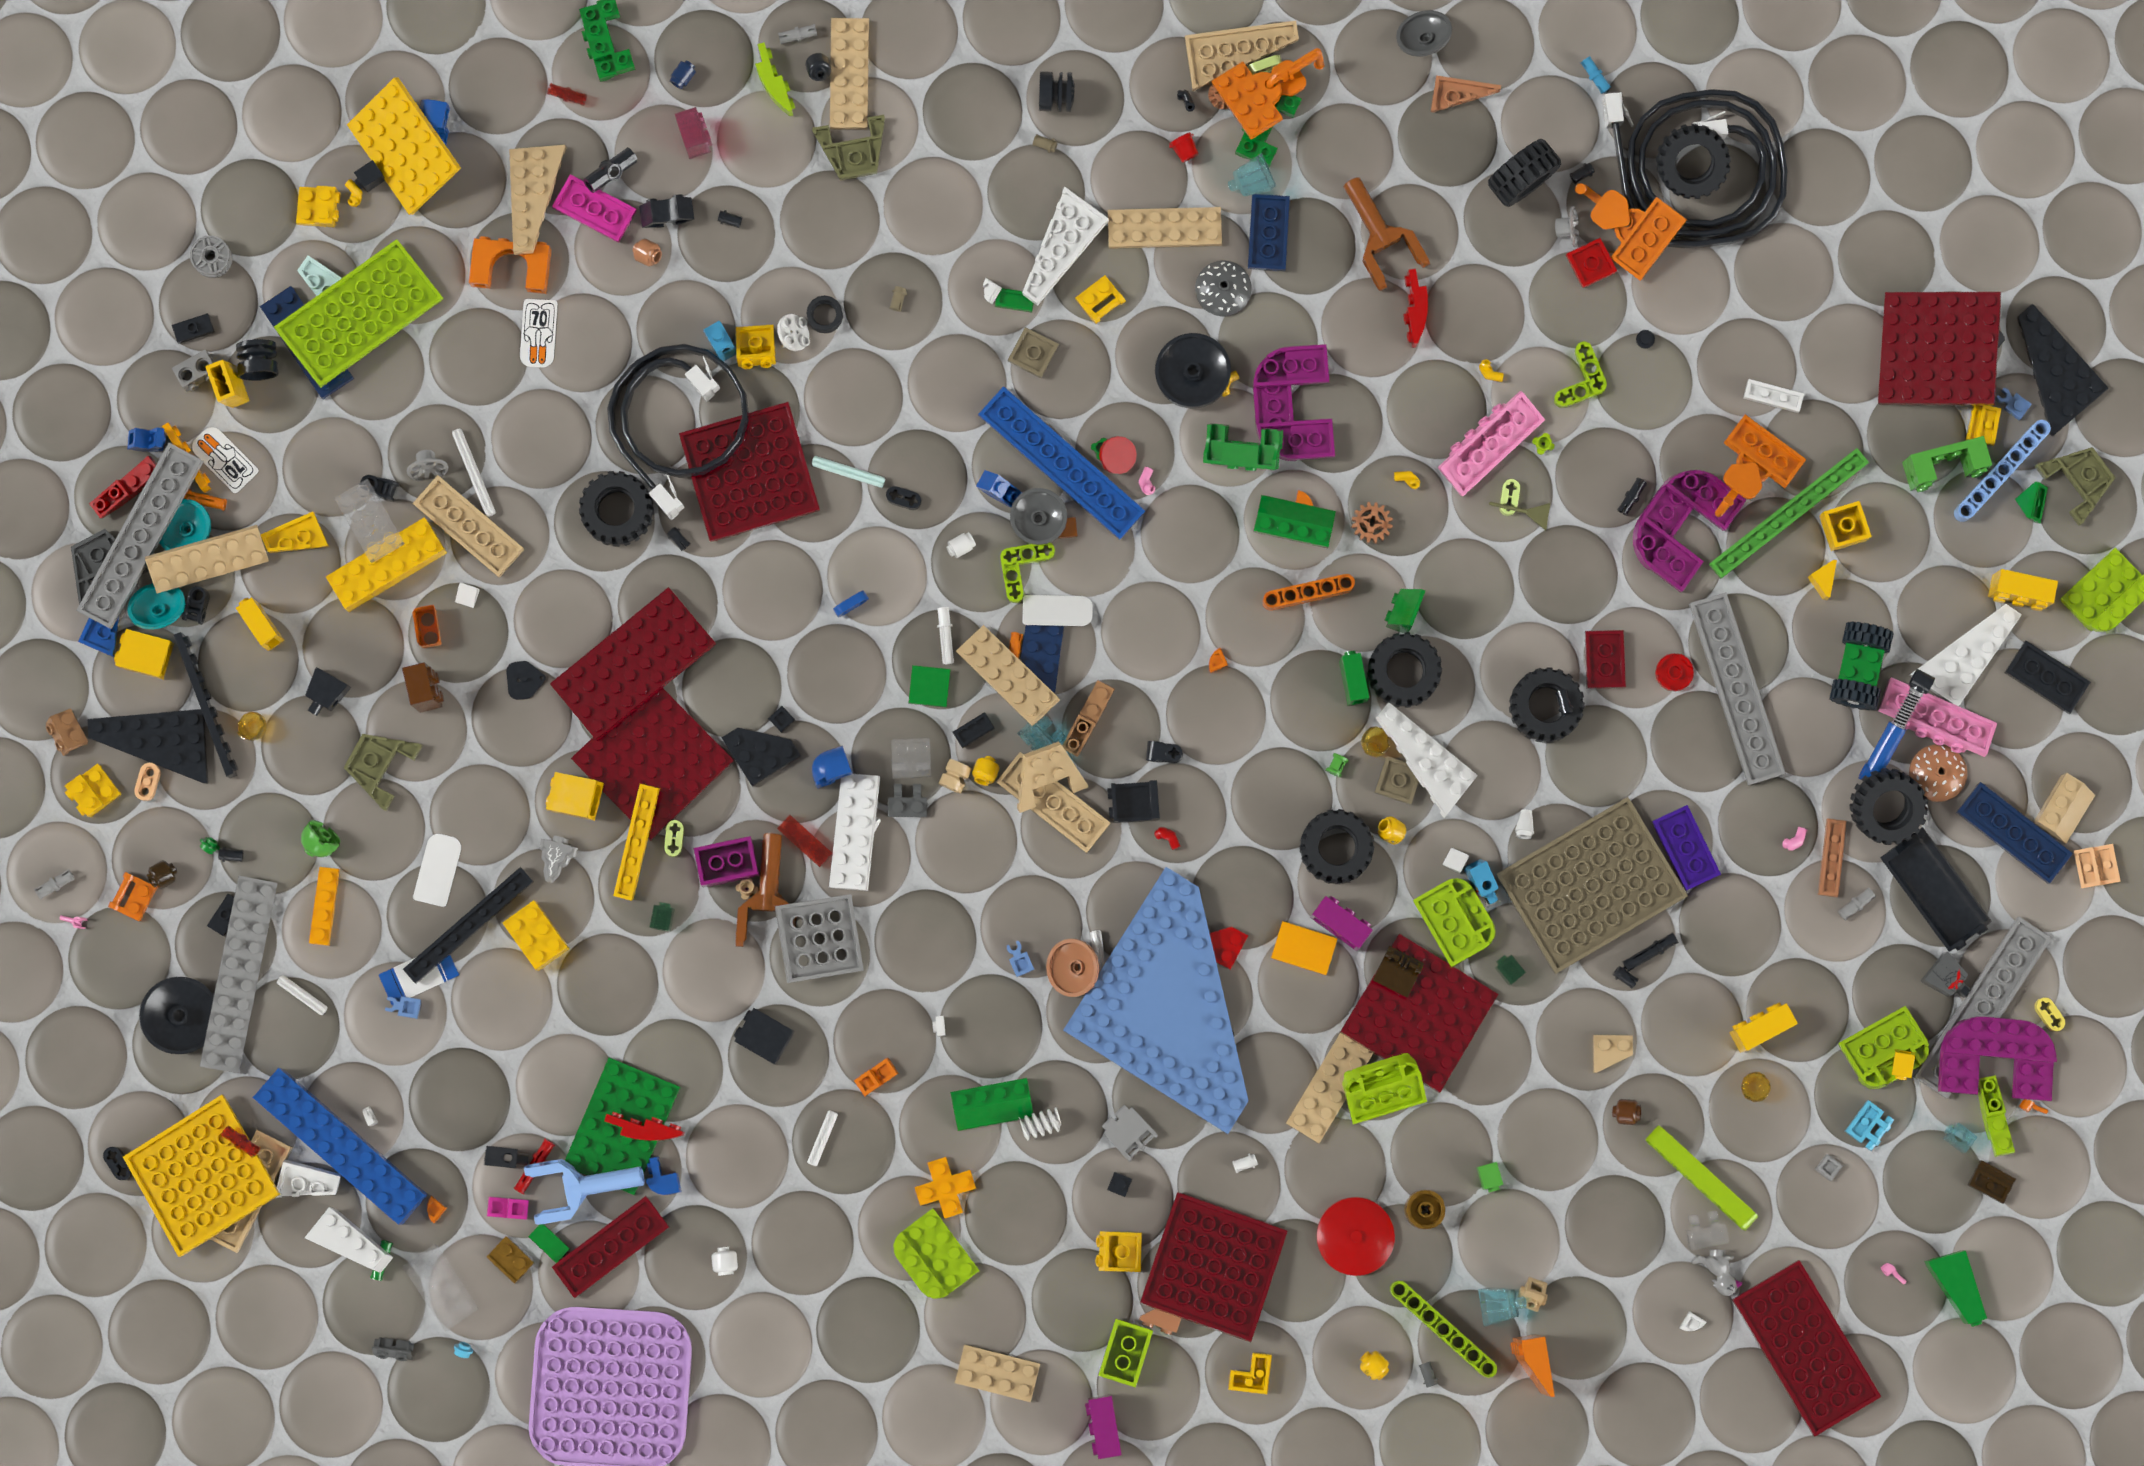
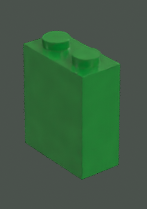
[1339,651,1369,706]

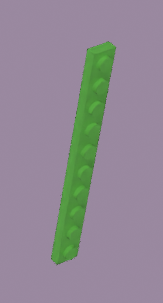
[1709,448,1869,579]

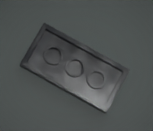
[2004,640,2091,714]

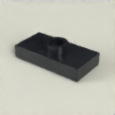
[172,313,215,344]
[952,712,995,749]
[207,893,234,936]

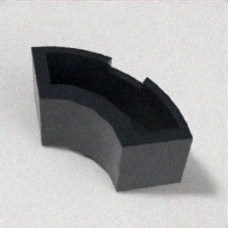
[639,194,694,228]

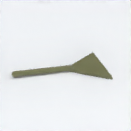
[1489,502,1550,531]

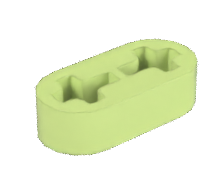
[1247,55,1282,75]
[1499,479,1520,516]
[664,820,684,857]

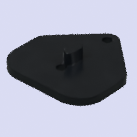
[506,661,546,700]

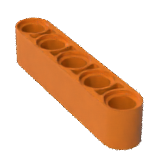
[1263,574,1355,611]

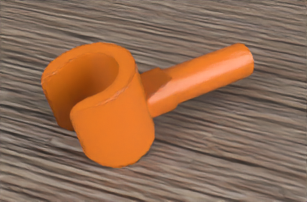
[2019,1099,2048,1114]

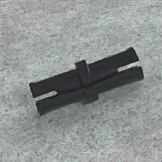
[1617,478,1647,516]

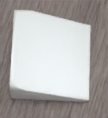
[455,583,480,608]
[1442,848,1469,874]

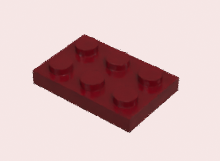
[1584,630,1626,689]

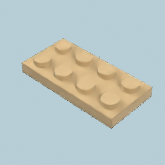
[955,1345,1040,1402]

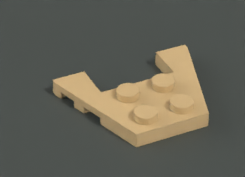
[1017,741,1088,813]

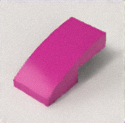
[486,1197,529,1220]

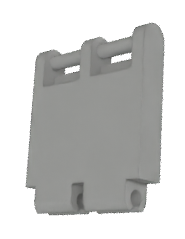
[1102,1105,1158,1162]

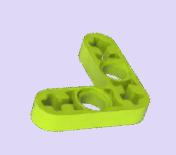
[1554,341,1607,408]
[1000,543,1055,603]

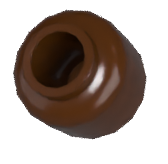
[1612,1099,1641,1125]

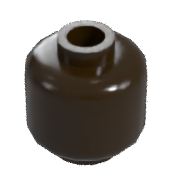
[146,860,177,889]

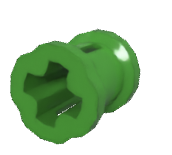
[1325,753,1349,778]

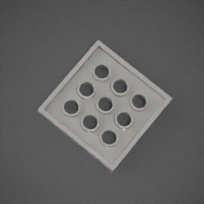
[775,894,864,983]

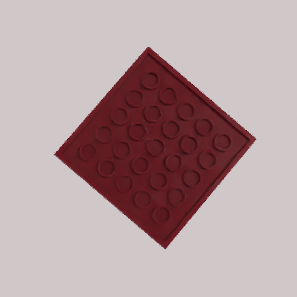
[1878,292,2001,405]
[679,402,820,542]
[571,688,734,841]
[1340,934,1499,1093]
[1140,1192,1288,1343]

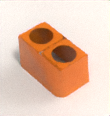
[412,605,442,648]

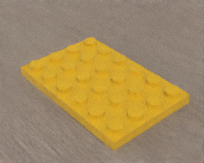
[347,77,461,215]

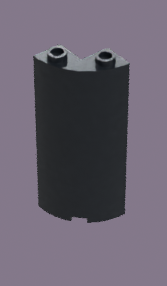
[1880,827,1992,952]

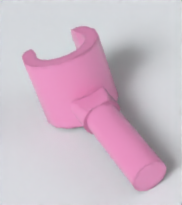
[60,915,88,929]
[1881,1263,1907,1285]

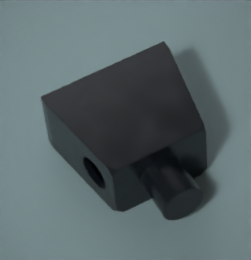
[305,667,351,716]
[484,1146,529,1169]

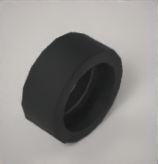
[806,295,843,334]

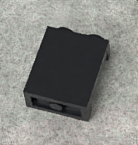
[1107,780,1160,823]
[733,1008,795,1065]

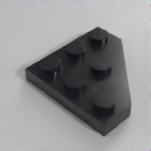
[721,728,801,787]

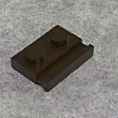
[1968,1160,2016,1204]

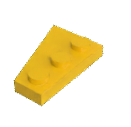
[261,511,329,553]

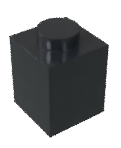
[354,160,385,192]
[1107,1172,1132,1197]

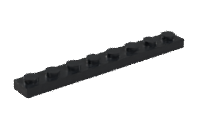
[174,632,238,779]
[403,867,534,984]

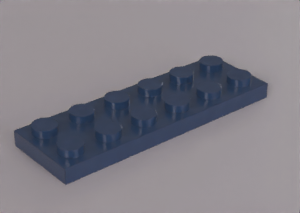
[259,286,354,399]
[1956,782,2073,884]

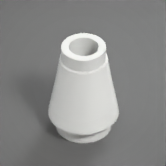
[1515,809,1534,839]

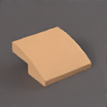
[2074,844,2121,889]

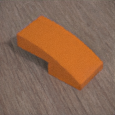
[854,1058,899,1097]

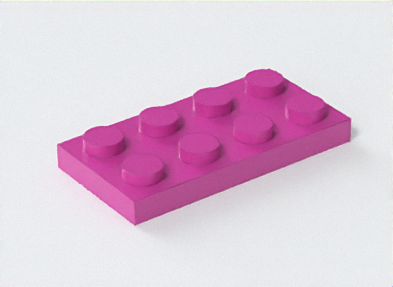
[552,174,637,243]

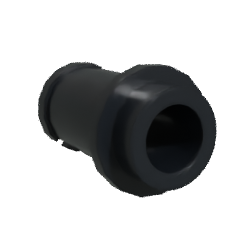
[1569,163,1595,184]
[717,210,743,228]
[667,527,691,551]
[1555,689,1574,715]
[218,847,244,862]
[1613,966,1639,989]

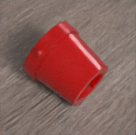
[1169,132,1199,163]

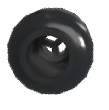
[805,53,832,81]

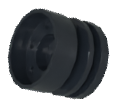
[1039,71,1075,112]
[236,339,278,381]

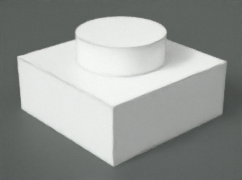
[932,1016,946,1037]

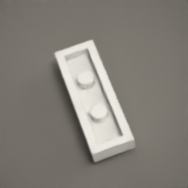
[1743,379,1804,413]

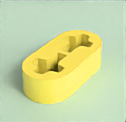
[2034,998,2065,1031]

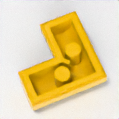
[1228,1352,1272,1394]

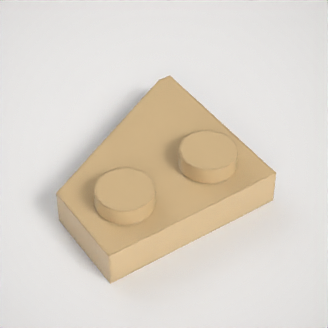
[1593,1035,1633,1073]

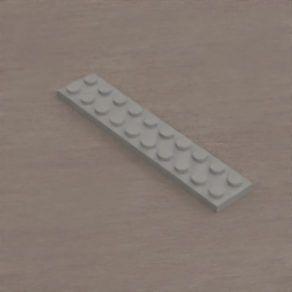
[76,443,204,629]
[1689,592,1786,786]
[200,876,277,1073]
[1913,917,2052,1099]

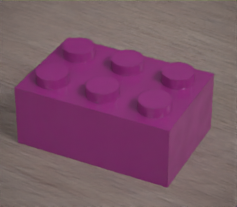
[693,836,760,888]
[1310,896,1373,951]
[1085,1394,1122,1459]

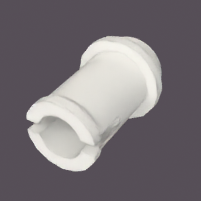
[1232,1153,1258,1173]

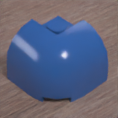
[419,99,450,145]
[811,745,852,789]

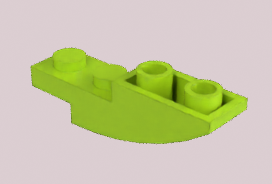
[755,42,795,116]
[1978,1075,2015,1157]

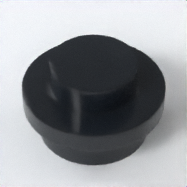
[1636,330,1655,349]

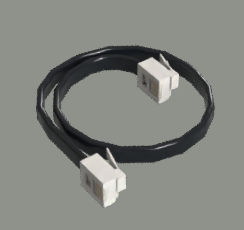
[607,344,749,520]

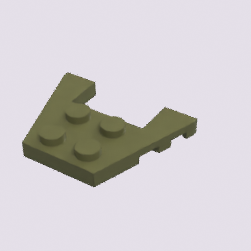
[812,115,885,181]
[2034,447,2115,526]
[344,734,423,811]

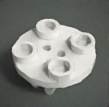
[778,314,810,351]

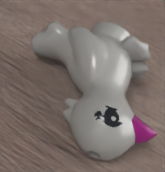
[1691,1249,1742,1296]

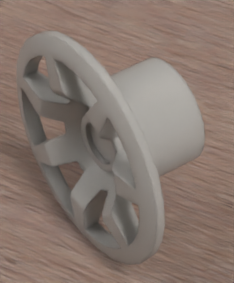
[1555,206,1579,247]
[407,450,448,481]

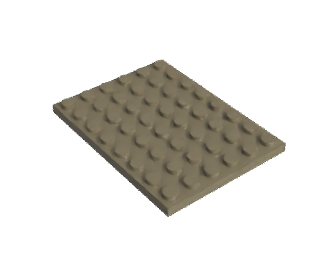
[1495,797,1688,974]

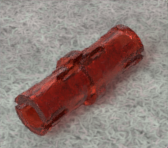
[547,83,587,106]
[221,1125,260,1158]

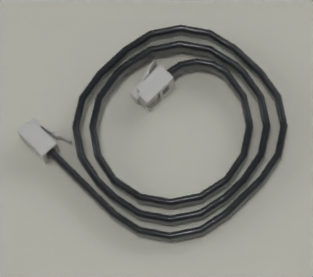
[1602,89,1788,249]

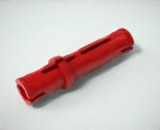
[514,1139,555,1195]

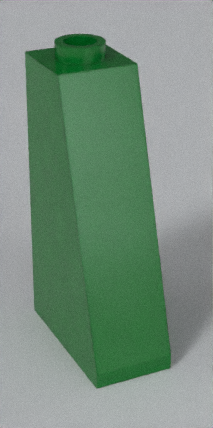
[1924,1250,1987,1327]

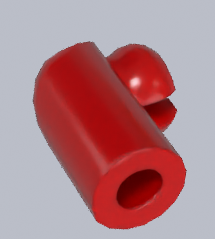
[1154,827,1181,850]

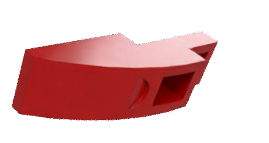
[1403,268,1428,348]
[89,456,157,519]
[604,1112,685,1141]

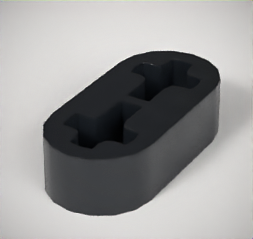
[886,486,921,510]
[103,1147,132,1180]

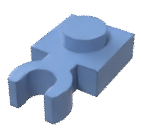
[1995,388,2032,420]
[1007,941,1034,977]
[385,996,421,1019]

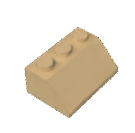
[2033,773,2095,844]

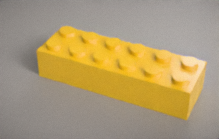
[325,517,447,612]

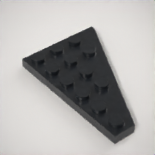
[2017,304,2109,437]
[87,709,208,784]

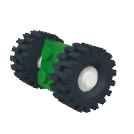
[1829,621,1894,710]

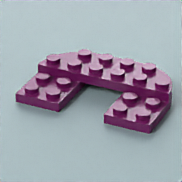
[1253,344,1335,461]
[1633,470,1746,592]
[1938,1017,2057,1101]

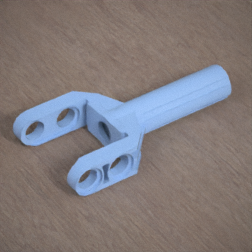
[524,1159,645,1225]

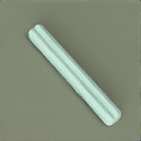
[812,456,885,488]

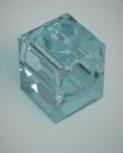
[1943,1123,1977,1153]

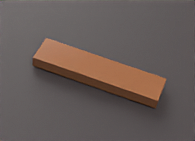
[1818,818,1847,897]

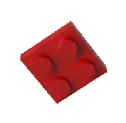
[1566,238,1617,288]

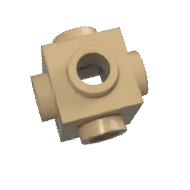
[1518,1277,1548,1312]

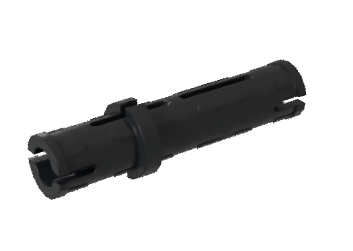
[1622,932,1679,972]

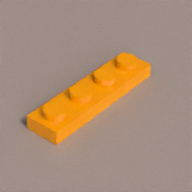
[162,422,211,493]
[309,867,340,946]

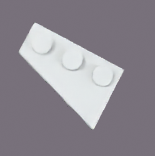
[275,1160,341,1198]

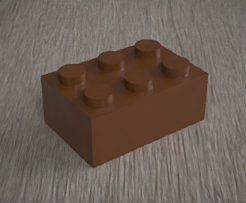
[402,662,444,713]

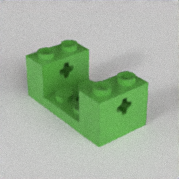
[1902,436,1992,492]

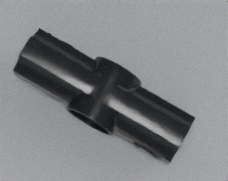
[583,147,638,193]

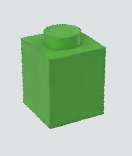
[1476,1162,1503,1192]

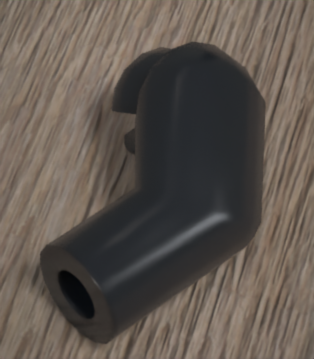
[1177,89,1195,112]

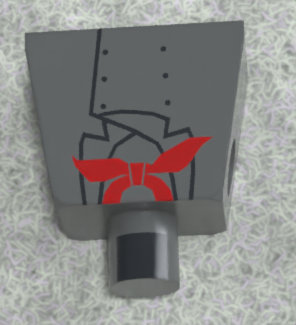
[1921,952,1971,998]

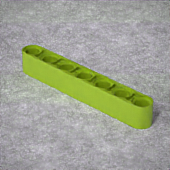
[1645,1125,1758,1231]
[1389,1280,1497,1378]

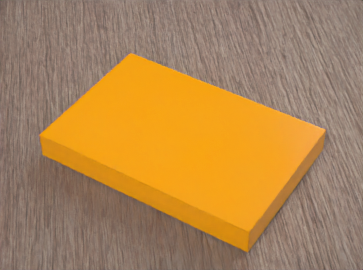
[1271,921,1338,976]

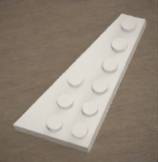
[1022,187,1109,306]
[1909,604,2022,706]
[1376,703,1478,818]

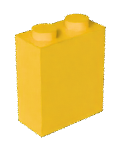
[205,359,250,408]
[236,597,285,651]
[114,629,175,680]
[546,772,604,821]

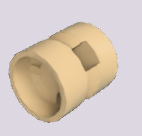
[939,759,972,794]

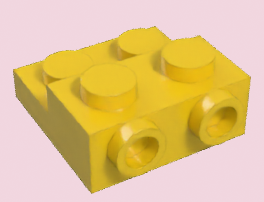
[296,186,341,227]
[736,324,776,369]
[65,763,122,817]
[1095,1231,1142,1272]

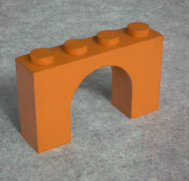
[469,236,552,294]

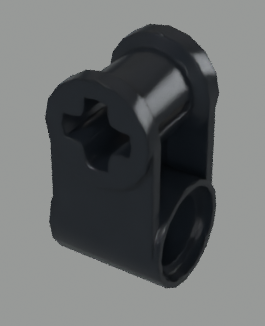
[360,475,399,502]
[182,586,210,625]
[1146,741,1183,763]

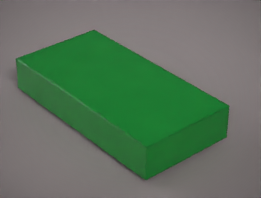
[995,288,1034,313]
[528,1224,570,1263]

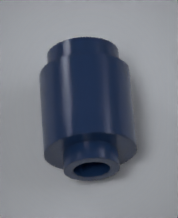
[669,60,696,89]

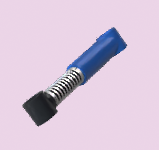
[1858,669,1935,780]

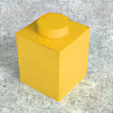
[1892,1049,1915,1080]

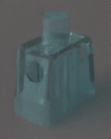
[1228,153,1277,196]
[1478,1287,1527,1326]

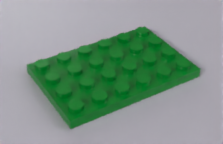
[565,1057,681,1195]

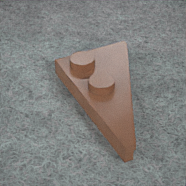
[1431,75,1501,113]

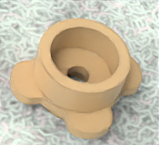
[736,878,759,900]

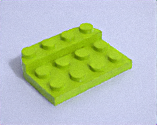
[2059,547,2144,632]
[1413,878,1495,967]
[1838,1006,1929,1089]
[1342,1053,1427,1124]
[893,1208,980,1299]

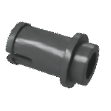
[1419,1362,1438,1388]

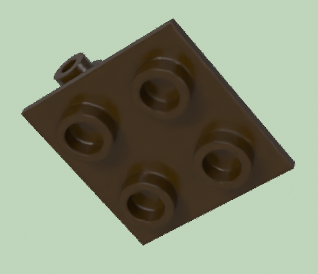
[1373,946,1424,998]

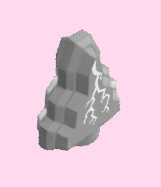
[539,836,578,883]

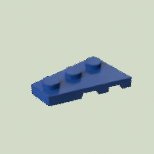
[78,617,119,657]

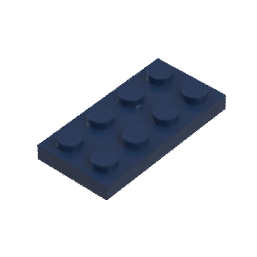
[1248,194,1290,271]
[1021,625,1064,694]

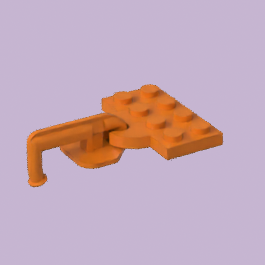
[1211,48,1325,139]
[1575,183,1687,281]
[1715,414,1806,517]

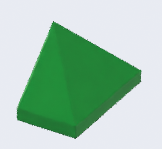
[2015,482,2048,524]

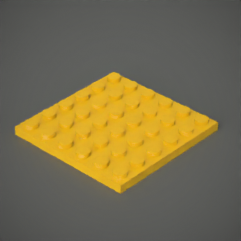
[123,1095,280,1257]

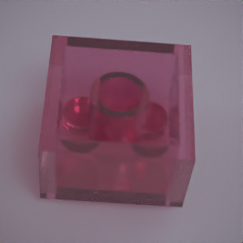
[675,107,712,159]

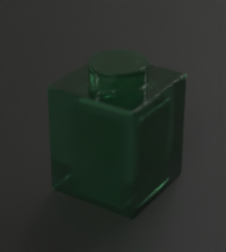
[650,902,675,932]
[1495,955,1526,986]

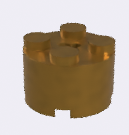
[1404,1190,1445,1229]

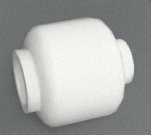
[711,1247,738,1276]

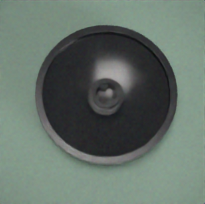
[1155,333,1231,409]
[139,977,214,1054]

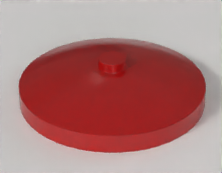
[1316,1197,1395,1276]

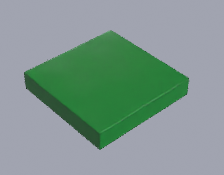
[908,665,951,708]

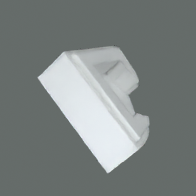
[983,278,1002,304]
[363,1106,378,1126]
[1679,1312,1706,1331]

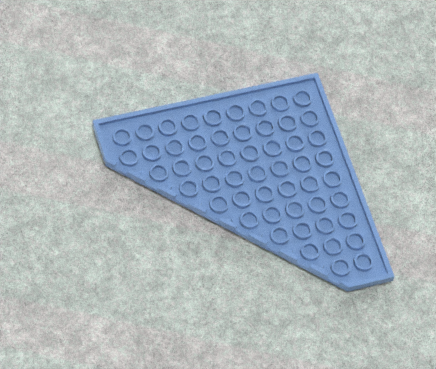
[1063,867,1249,1134]

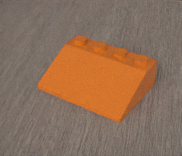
[1510,1334,1555,1397]

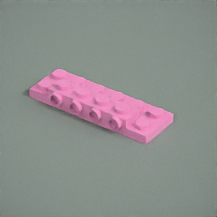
[1437,391,1545,496]
[1878,677,1997,757]

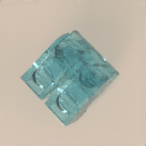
[1017,716,1065,751]

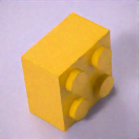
[1819,501,1872,551]

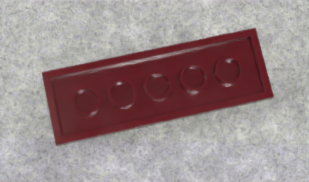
[552,1196,669,1298]

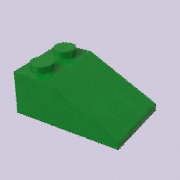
[1384,589,1426,634]

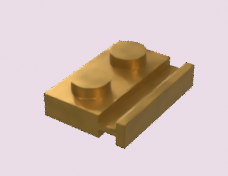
[486,1236,535,1284]

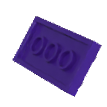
[1652,805,1721,891]

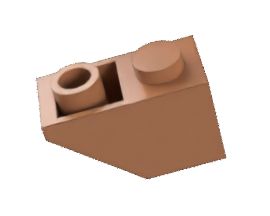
[1139,1309,1181,1335]

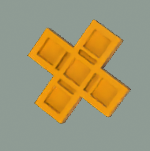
[914,1157,976,1219]

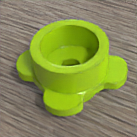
[1532,433,1555,455]

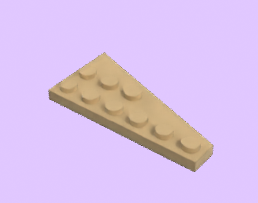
[1185,21,1299,92]
[509,145,567,255]

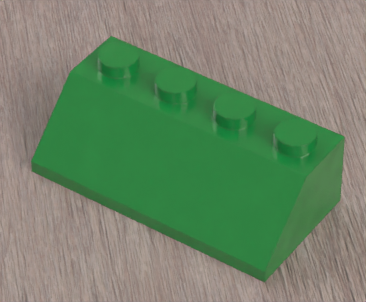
[1253,495,1336,549]
[950,1078,1033,1131]

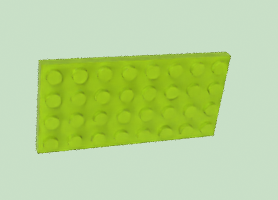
[274,239,443,388]

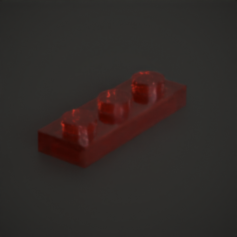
[777,815,833,868]

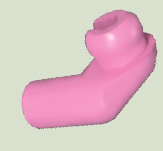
[1138,467,1155,495]
[1782,827,1807,851]

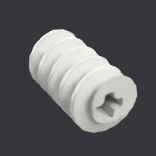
[1019,1107,1061,1141]

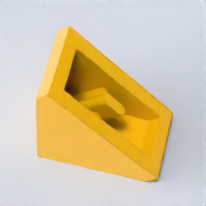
[1808,560,1837,600]

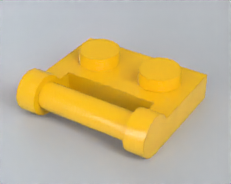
[1075,275,1126,324]

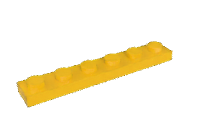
[613,784,660,901]

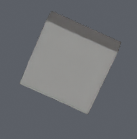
[1815,1154,1843,1181]

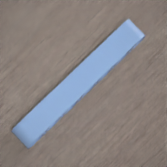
[1954,420,2051,522]

